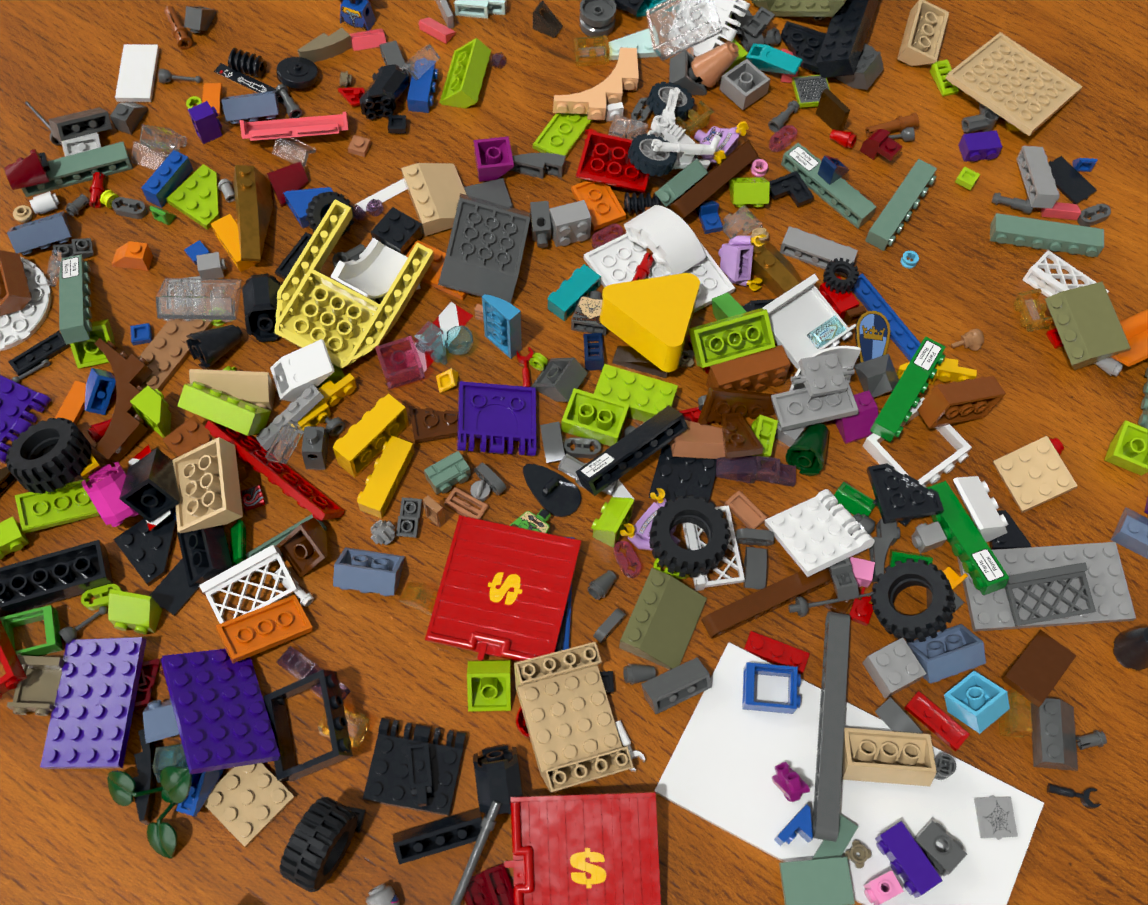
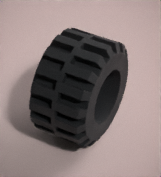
[306,192,355,236]

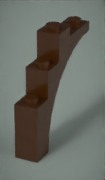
[95,338,153,463]

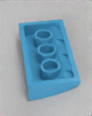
[482,294,522,359]

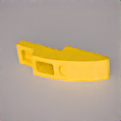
[897,358,977,385]
[295,373,357,438]

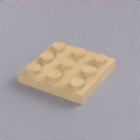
[993,436,1078,513]
[204,763,296,848]

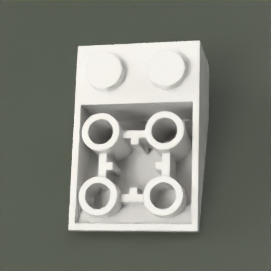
[270,339,335,402]

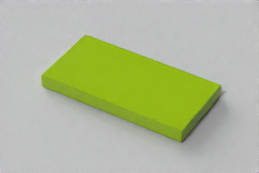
[533,113,594,157]
[15,478,100,534]

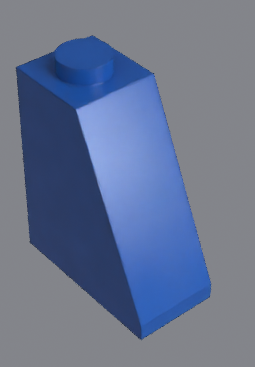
[284,187,333,228]

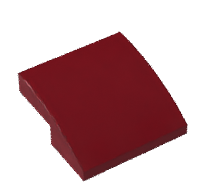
[458,864,514,905]

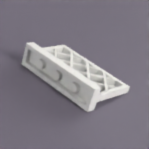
[1023,250,1109,297]
[682,505,745,591]
[199,545,298,623]

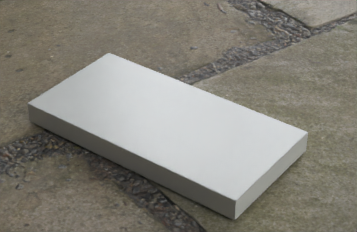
[115,45,159,102]

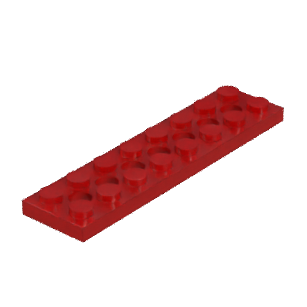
[205,420,345,521]

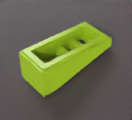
[930,60,959,97]

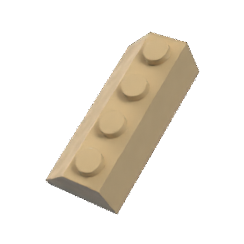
[897,0,949,66]
[189,369,276,411]
[842,728,936,786]

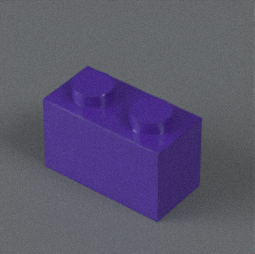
[187,101,222,144]
[958,131,1002,162]

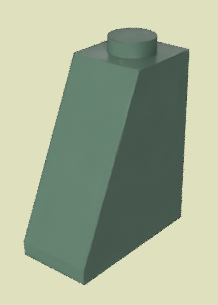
[655,158,708,207]

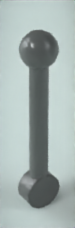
[12,359,51,383]

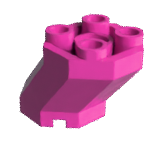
[81,462,138,527]

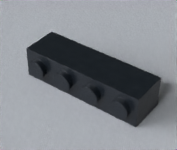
[393,808,483,865]

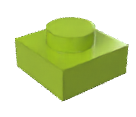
[955,166,980,190]

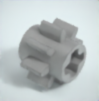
[370,520,396,545]

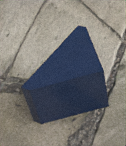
[818,156,850,185]

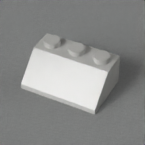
[953,476,1008,542]

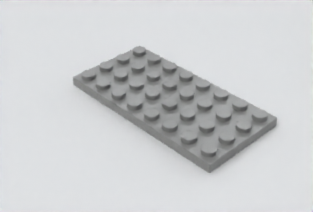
[957,542,1136,632]

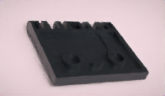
[363,717,467,816]

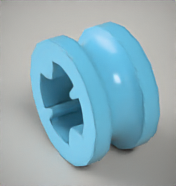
[901,250,919,269]

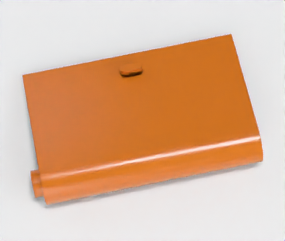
[1111,309,1148,367]

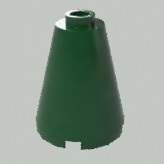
[785,423,829,476]

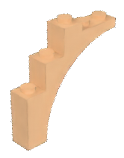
[553,47,639,120]

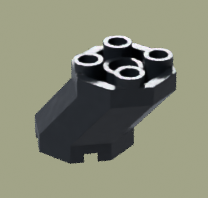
[359,64,409,120]
[242,274,281,342]
[473,745,524,817]

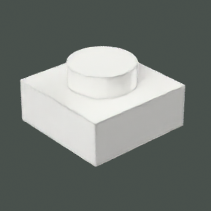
[605,102,624,122]

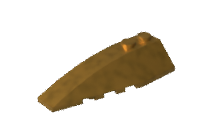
[233,165,273,262]
[751,240,803,298]

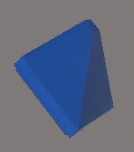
[1072,158,1097,172]

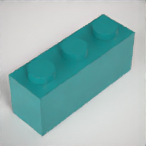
[547,264,601,321]

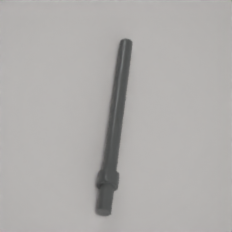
[450,800,501,905]

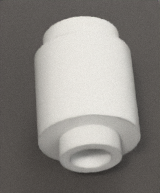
[29,191,60,214]

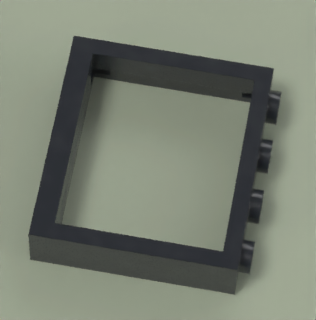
[263,669,353,782]

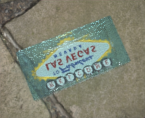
[807,316,846,349]

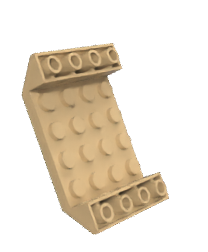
[514,642,634,792]

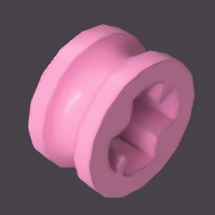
[751,159,768,177]

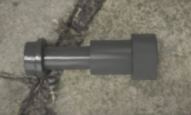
[276,84,302,119]
[768,101,800,133]
[991,192,1033,214]

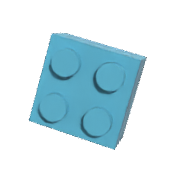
[944,671,1010,734]

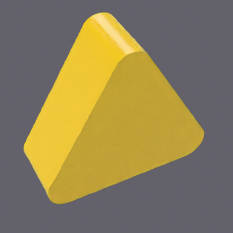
[599,273,700,372]

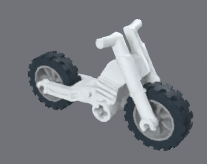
[628,82,721,176]

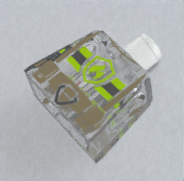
[140,125,187,153]

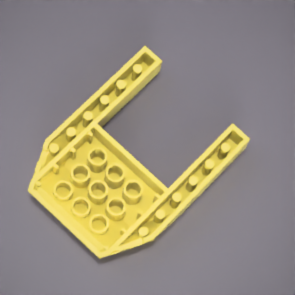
[275,200,434,369]

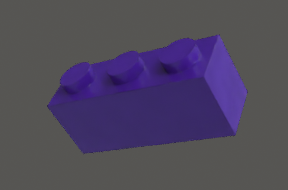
[875,821,943,898]

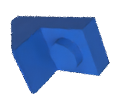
[696,200,723,234]
[774,804,813,846]

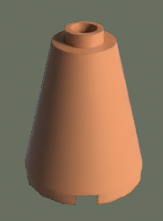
[691,42,739,88]

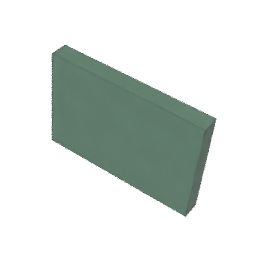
[779,857,855,905]

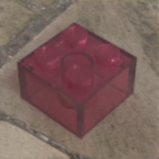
[375,336,425,389]

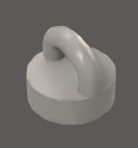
[470,480,491,502]

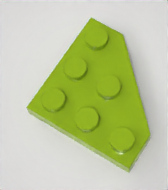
[166,164,220,230]

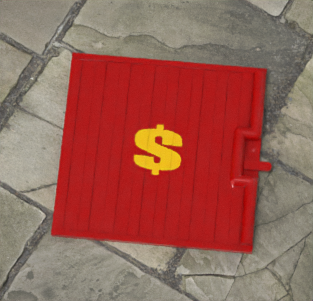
[425,515,582,662]
[504,792,661,905]

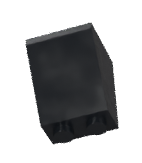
[119,448,180,523]

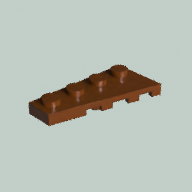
[698,387,775,425]

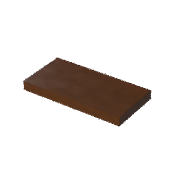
[1003,630,1076,708]

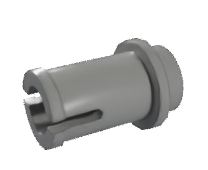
[218,179,235,202]

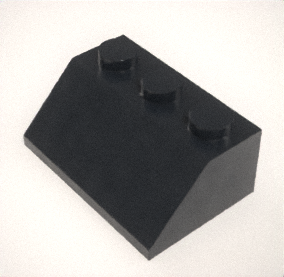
[177,525,233,587]

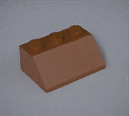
[0,250,32,316]

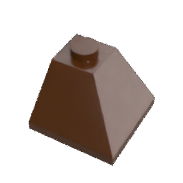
[276,517,327,578]

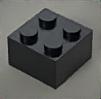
[371,207,424,256]

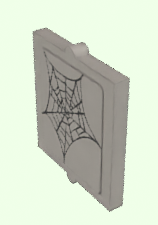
[974,795,1018,840]

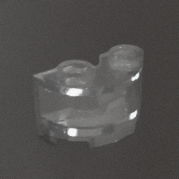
[722,206,763,239]

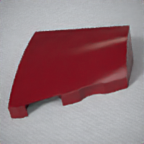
[4,149,49,190]
[267,161,309,207]
[133,658,160,712]

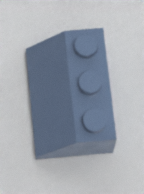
[222,91,279,124]
[7,211,72,255]
[1111,507,1148,559]
[333,547,405,596]
[907,624,986,683]
[143,699,179,743]

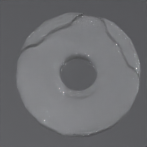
[46,249,62,287]

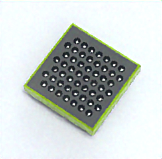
[792,75,830,108]

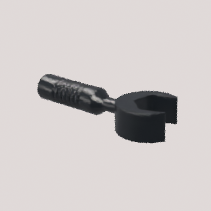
[1047,784,1101,809]

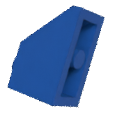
[85,368,116,415]

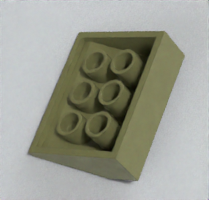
[1045,282,1131,371]
[619,568,707,670]

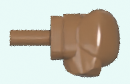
[951,329,984,351]

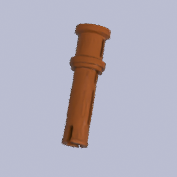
[164,6,193,50]
[865,112,919,137]

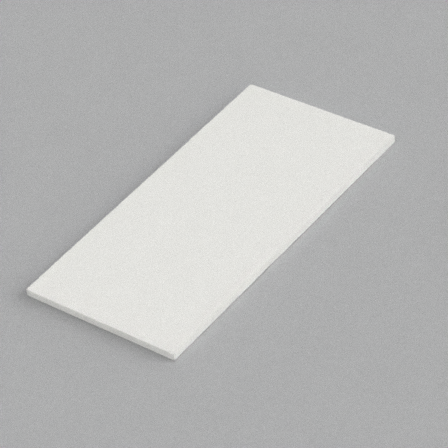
[654,642,1044,905]

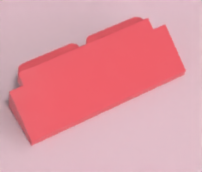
[240,112,349,141]

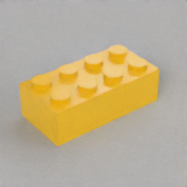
[333,393,409,478]

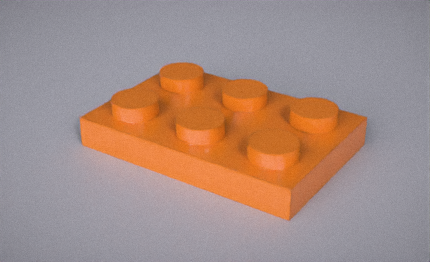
[571,180,626,231]

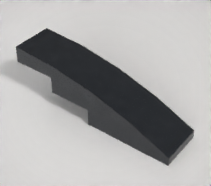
[133,729,157,825]

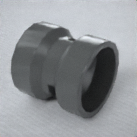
[934,754,956,780]

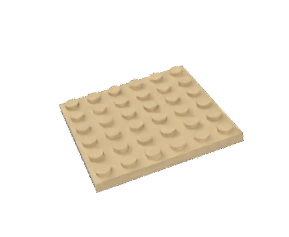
[945,32,1083,136]

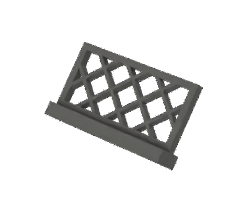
[1005,562,1096,626]

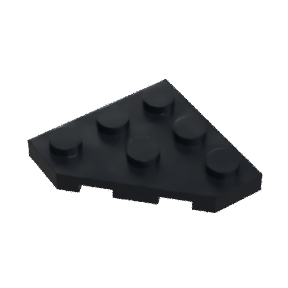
[781,21,826,73]
[866,463,944,524]
[113,515,177,586]

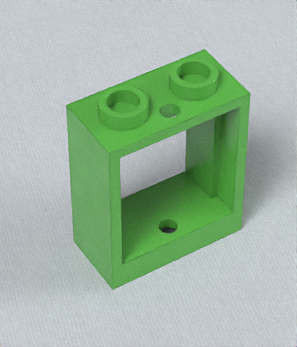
[0,605,63,656]

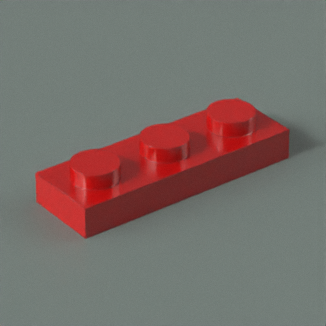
[744,631,810,674]
[904,691,970,751]

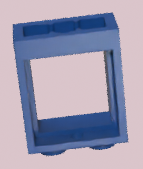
[742,662,801,714]

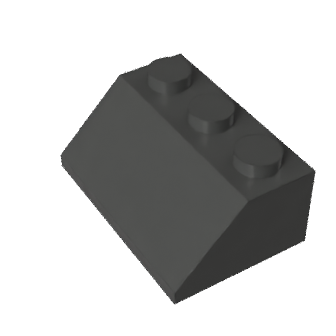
[1030,698,1078,771]

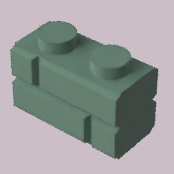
[424,451,471,494]

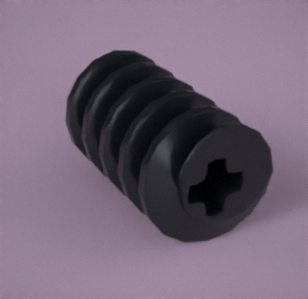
[228,48,267,78]
[624,192,661,216]

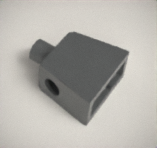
[302,426,330,470]

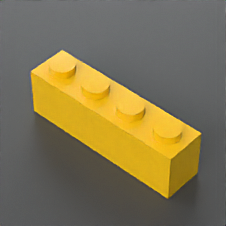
[357,435,415,519]

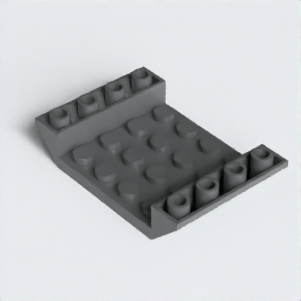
[438,193,530,303]

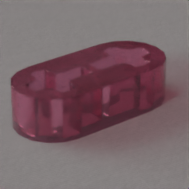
[769,125,797,152]
[592,224,623,249]
[613,541,641,578]

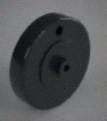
[276,57,318,89]

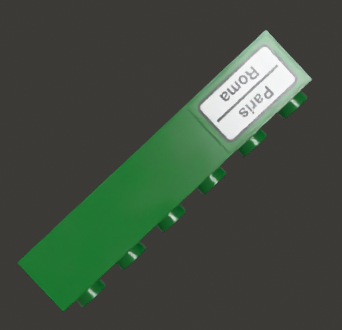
[870,336,946,442]
[927,481,1009,596]

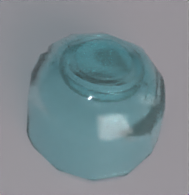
[445,325,474,355]

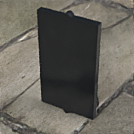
[1049,156,1097,204]
[149,558,201,616]

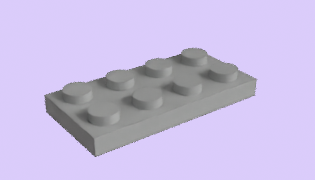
[771,378,858,431]

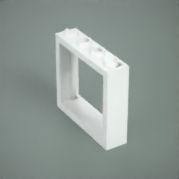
[863,397,972,488]

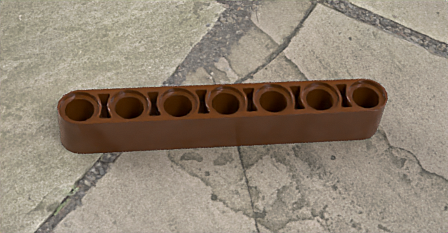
[669,140,758,219]
[701,568,832,639]

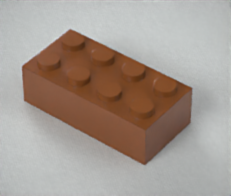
[706,345,791,392]
[917,376,1006,428]
[162,415,248,484]

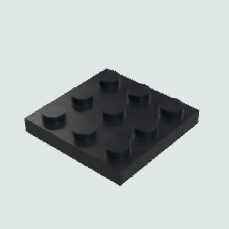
[648,444,719,503]

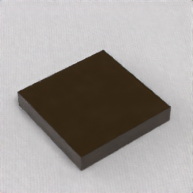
[816,88,850,131]

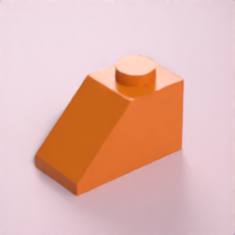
[112,241,153,271]

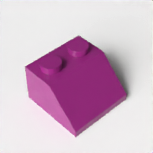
[474,136,514,182]
[834,390,878,444]

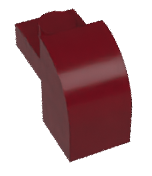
[860,129,903,161]

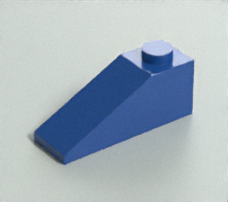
[176,769,224,816]

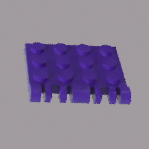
[0,375,51,464]
[457,381,536,456]

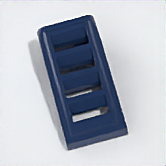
[583,333,604,371]

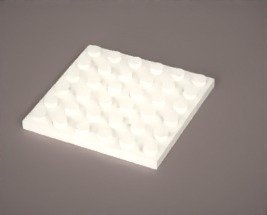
[583,233,735,313]

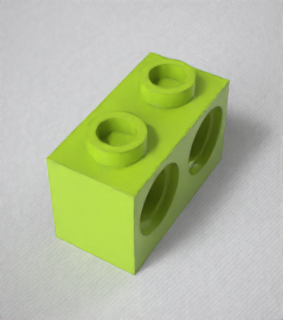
[745,415,778,463]

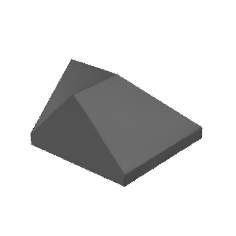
[854,354,899,399]

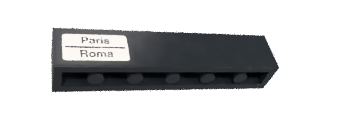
[576,405,688,496]

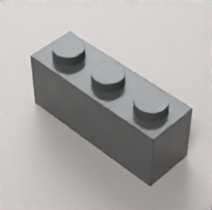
[48,107,112,141]
[641,657,712,714]

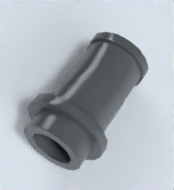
[66,194,89,216]
[1076,730,1107,750]

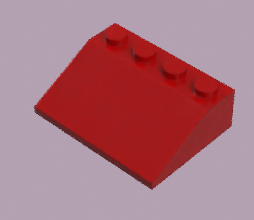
[576,131,651,193]

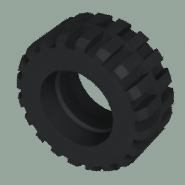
[6,418,91,494]
[649,495,730,578]
[871,559,956,642]
[279,797,358,892]

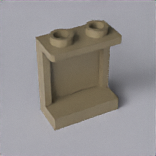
[7,655,64,716]

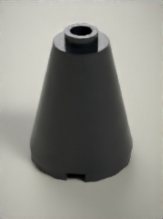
[186,325,243,369]
[1113,627,1148,671]

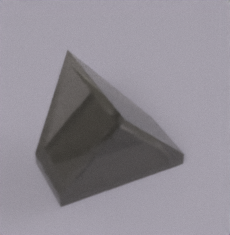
[533,0,563,38]

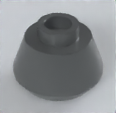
[851,513,875,536]

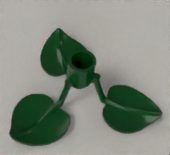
[107,766,192,858]

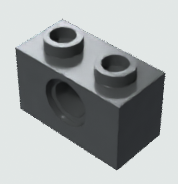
[914,821,967,876]

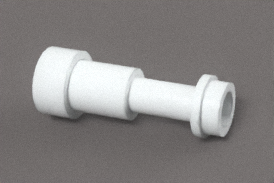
[273,568,314,607]

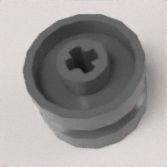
[579,0,616,38]

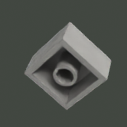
[720,59,770,110]
[550,200,591,247]
[862,637,926,699]

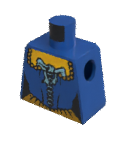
[340,0,376,31]

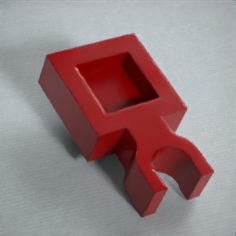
[849,587,873,626]

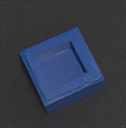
[184,240,210,265]
[130,323,152,345]

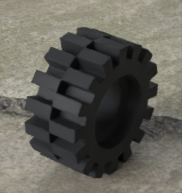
[823,258,859,294]

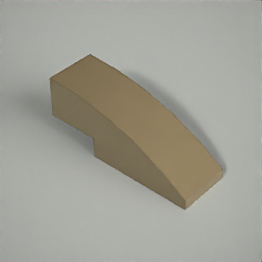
[298,28,352,62]

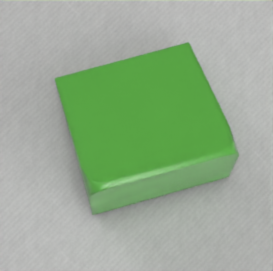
[150,206,176,225]

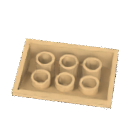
[401,163,467,236]
[172,437,243,533]

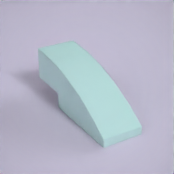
[454,0,507,19]

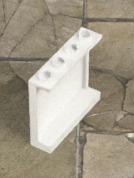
[762,274,856,369]

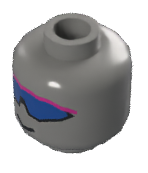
[366,883,400,905]

